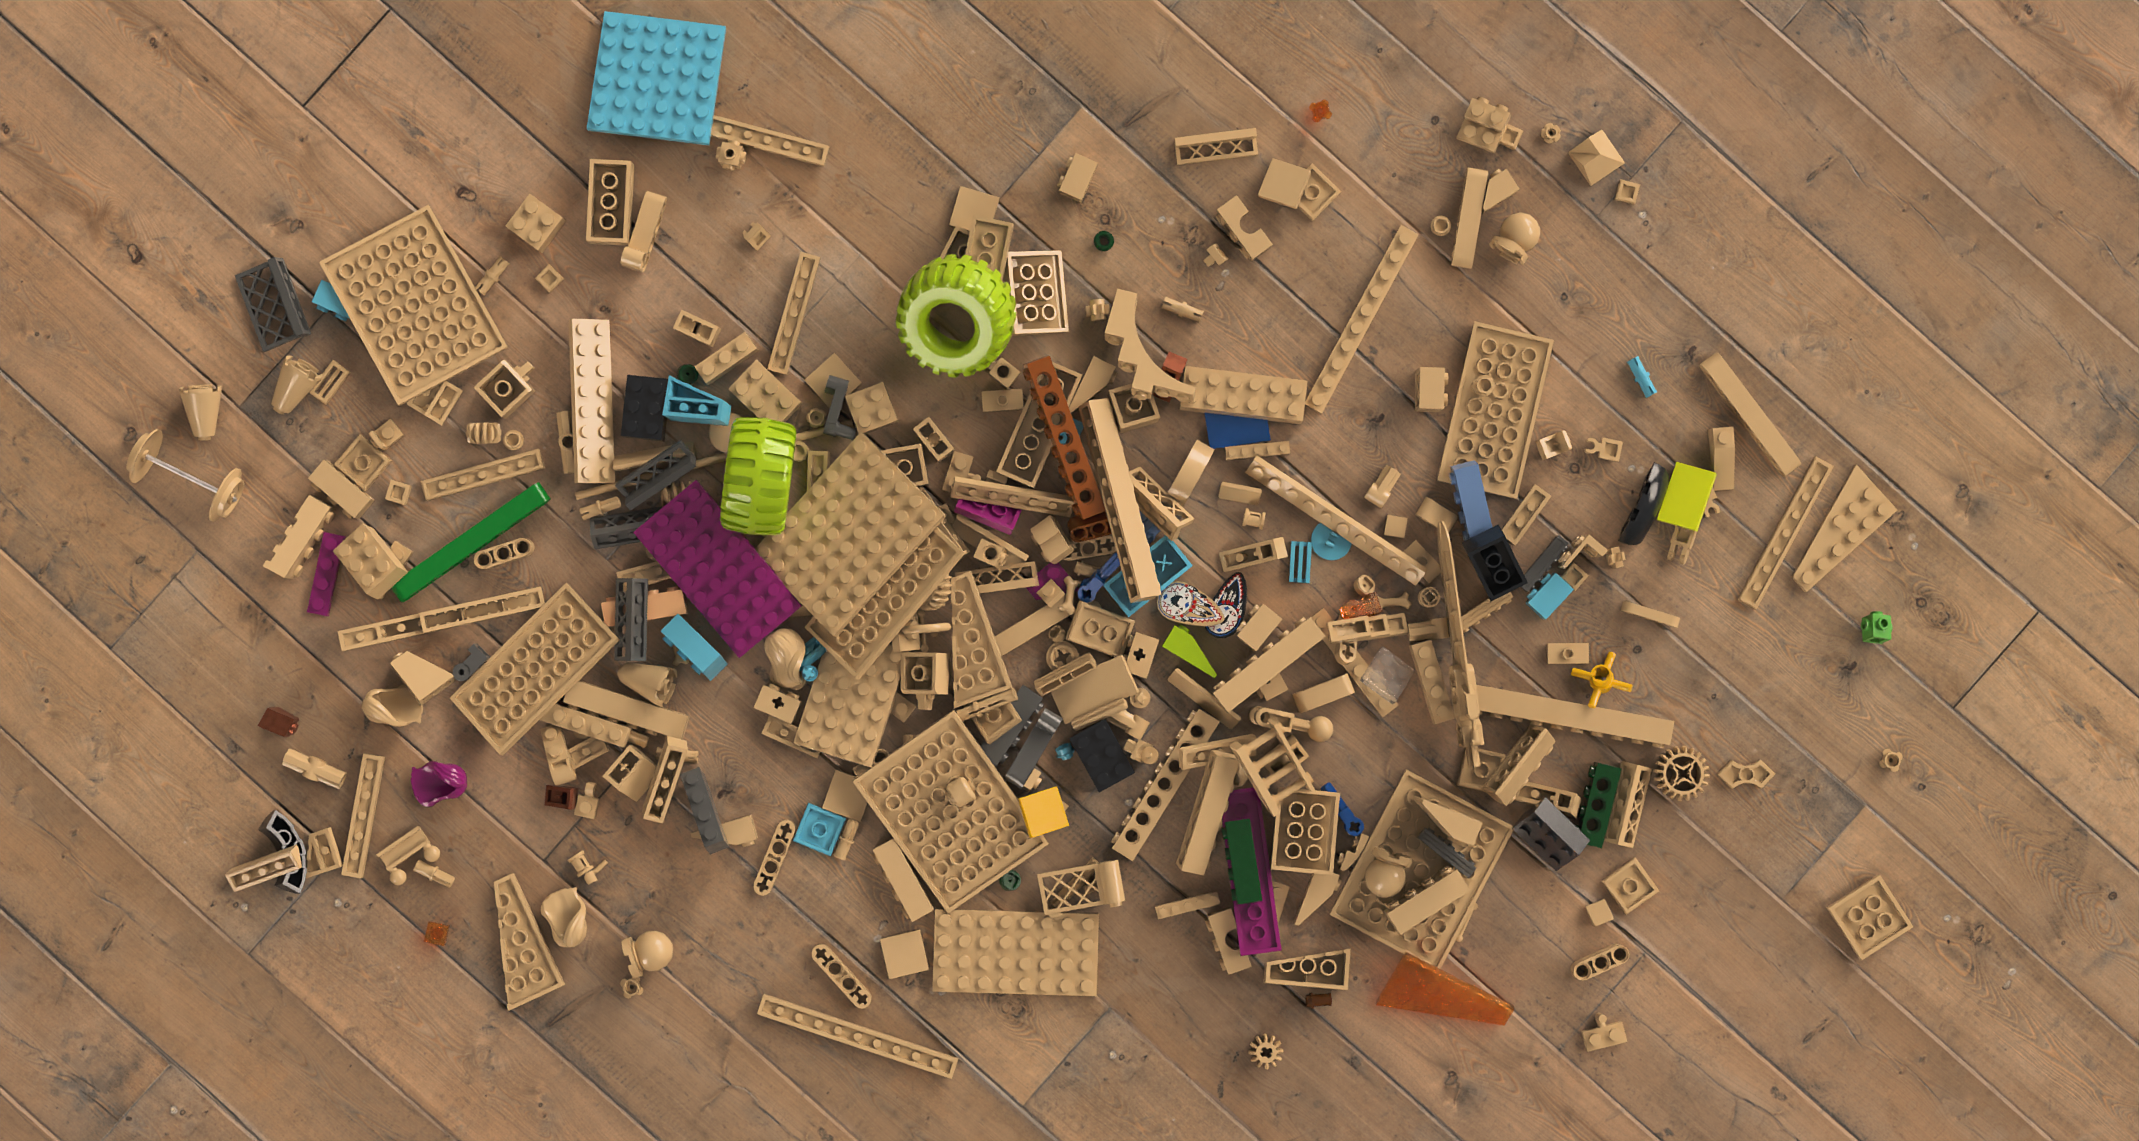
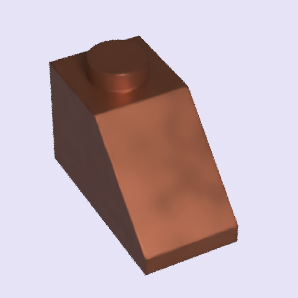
[1153,351,1188,402]
[257,707,299,737]

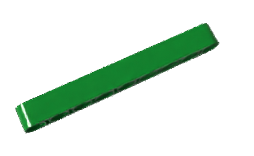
[391,482,551,603]

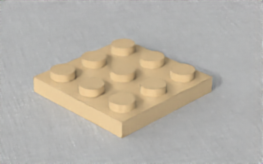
[1826,874,1913,960]

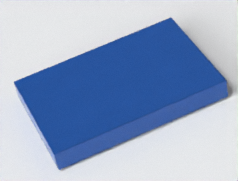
[1204,412,1271,449]

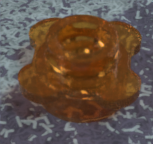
[1309,99,1332,122]

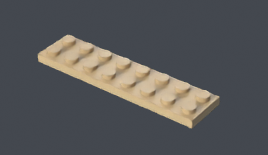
[569,319,615,484]

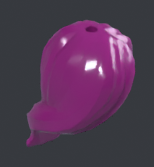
[411,761,467,807]

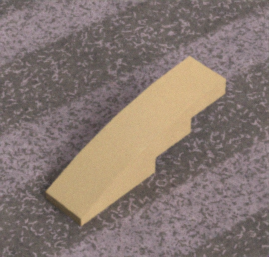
[1327,613,1409,643]

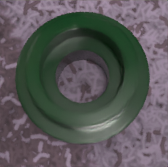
[1094,231,1114,251]

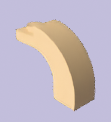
[1162,440,1215,508]

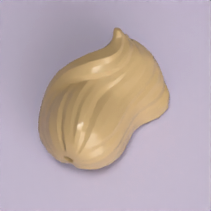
[764,628,806,688]
[362,684,423,727]
[541,887,587,947]

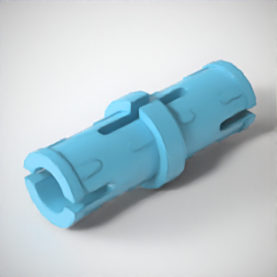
[1627,356,1657,398]

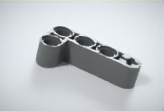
[1004,708,1063,789]

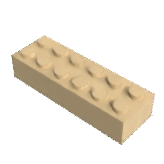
[996,362,1083,489]
[1179,366,1308,425]

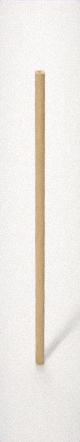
[575,419,854,500]

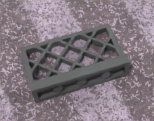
[235,257,311,352]

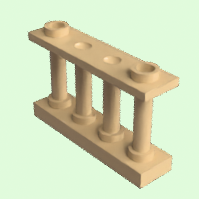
[1229,718,1315,817]

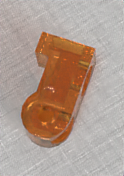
[1339,592,1382,619]

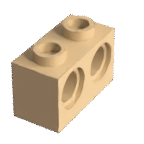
[673,310,721,348]

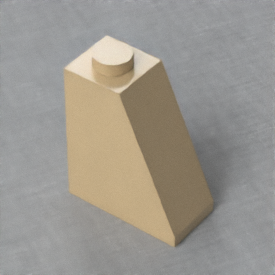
[390,651,455,706]

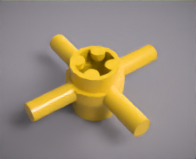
[1571,652,1633,708]

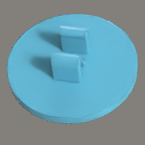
[1311,523,1352,560]

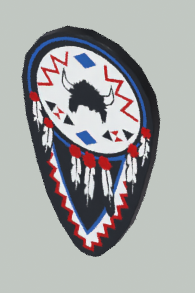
[1205,572,1247,638]

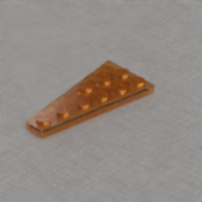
[1376,952,1514,1026]

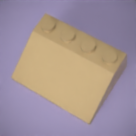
[1002,251,1069,337]
[1270,787,1340,875]
[1413,795,1482,848]

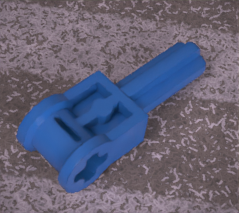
[1078,552,1120,603]
[1321,782,1364,836]

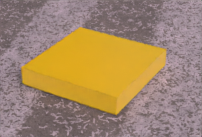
[1018,786,1069,838]

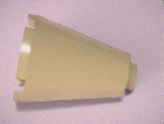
[271,356,323,415]
[179,384,222,441]
[617,663,677,707]

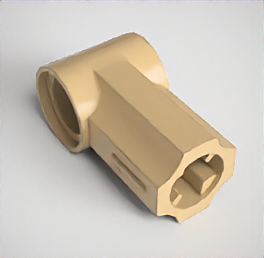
[1364,465,1401,508]
[1407,617,1450,641]
[1106,710,1150,740]

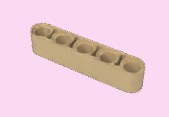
[1451,167,1488,269]

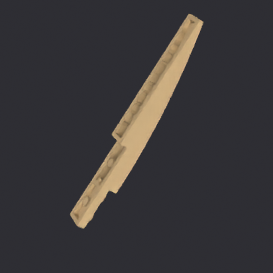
[337,587,545,651]

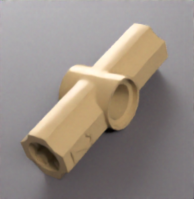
[556,411,574,474]
[282,749,347,789]

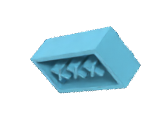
[1103,535,1193,617]

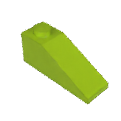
[1162,624,1217,678]

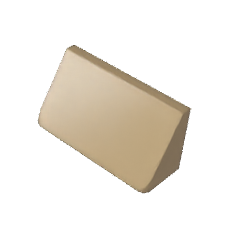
[1218,482,1262,505]

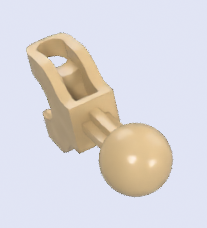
[1248,706,1333,742]

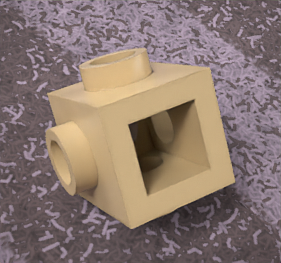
[716,140,747,171]

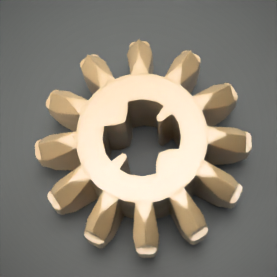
[466,422,501,444]
[1248,1033,1284,1069]

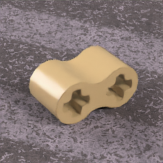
[1415,497,1458,534]

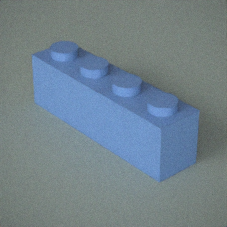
[1449,460,1492,541]

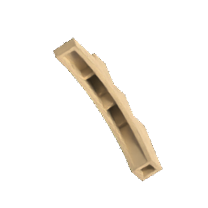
[1105,289,1196,402]

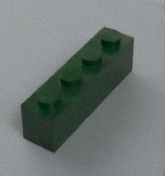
[1221,818,1262,905]

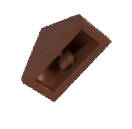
[544,785,578,810]

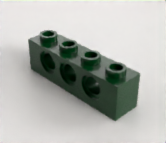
[1575,762,1622,848]

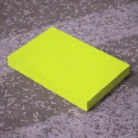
[1657,462,1717,532]

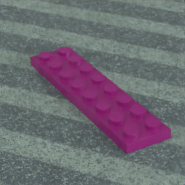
[1222,787,1282,956]

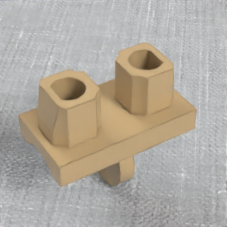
[1123,739,1159,765]

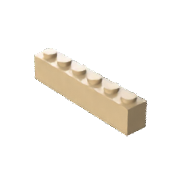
[1212,617,1326,713]
[563,680,690,739]
[1176,749,1240,876]

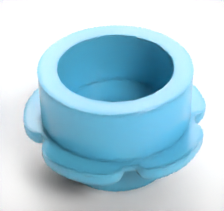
[1055,743,1075,760]

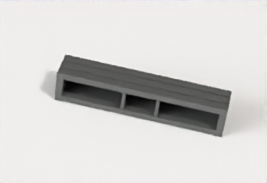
[1521,535,1569,592]
[1417,827,1476,878]

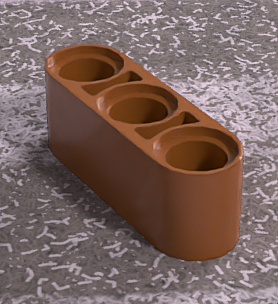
[1067,511,1112,542]

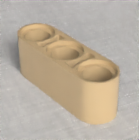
[474,538,535,570]
[1292,673,1355,713]
[1570,943,1630,981]

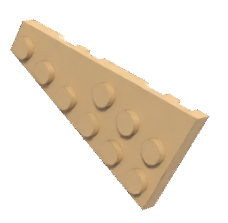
[1791,464,1897,592]
[951,571,1013,708]
[494,873,565,1011]

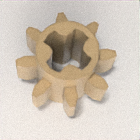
[1085,299,1110,322]

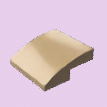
[407,381,463,426]

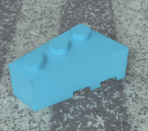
[661,614,728,681]

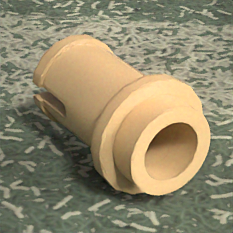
[1074,560,1101,577]

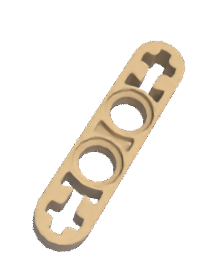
[753,819,796,896]
[812,944,872,1009]

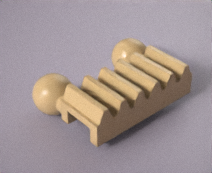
[376,826,440,885]

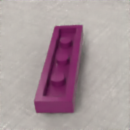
[307,532,346,616]

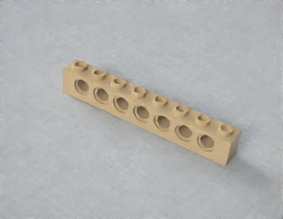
[1111,708,1220,861]

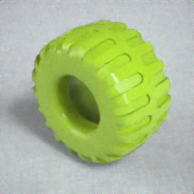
[895,254,1016,378]
[720,417,797,535]

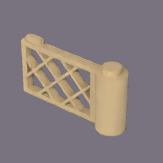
[1037,860,1125,918]

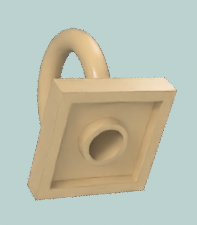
[892,611,951,652]

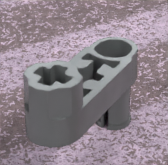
[823,375,857,441]

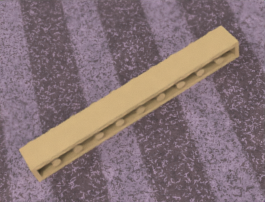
[1078,398,1161,603]
[1476,685,1675,748]

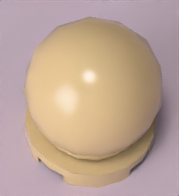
[1489,212,1540,265]
[1365,846,1412,898]
[622,931,673,978]

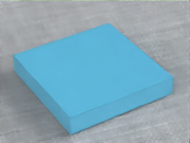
[793,803,846,856]

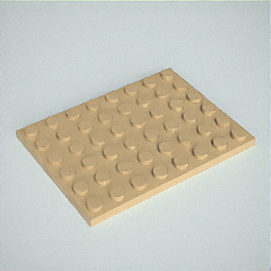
[319,205,508,406]
[755,432,946,637]
[853,710,1049,913]
[1329,769,1514,973]

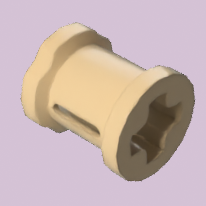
[1242,508,1266,530]
[567,851,594,877]

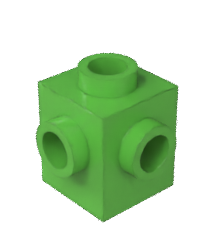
[1861,611,1893,644]

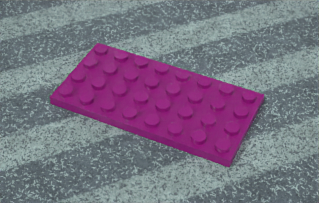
[633,479,803,658]

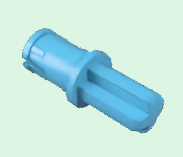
[802,665,818,681]

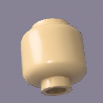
[944,777,977,807]

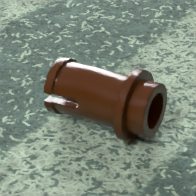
[1305,992,1332,1009]

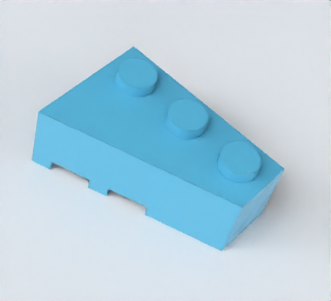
[662,375,732,426]

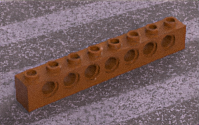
[1022,356,1106,519]

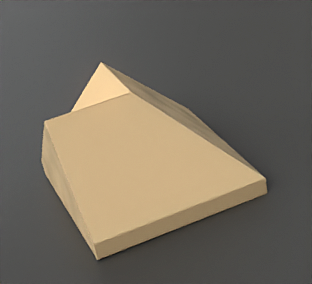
[1568,130,1625,186]

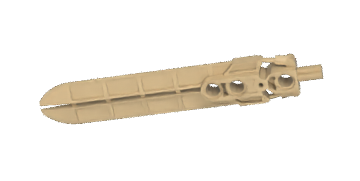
[1437,521,1484,768]

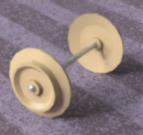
[126,429,244,522]

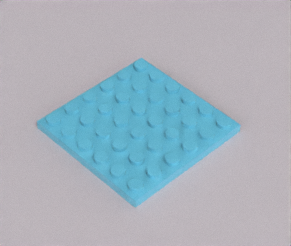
[587,11,726,145]

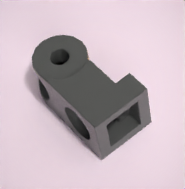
[452,643,490,681]

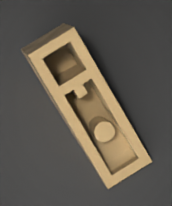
[1069,356,1118,414]
[1708,427,1735,491]
[1219,537,1288,572]
[1515,782,1582,819]
[690,814,758,847]
[1293,872,1341,926]

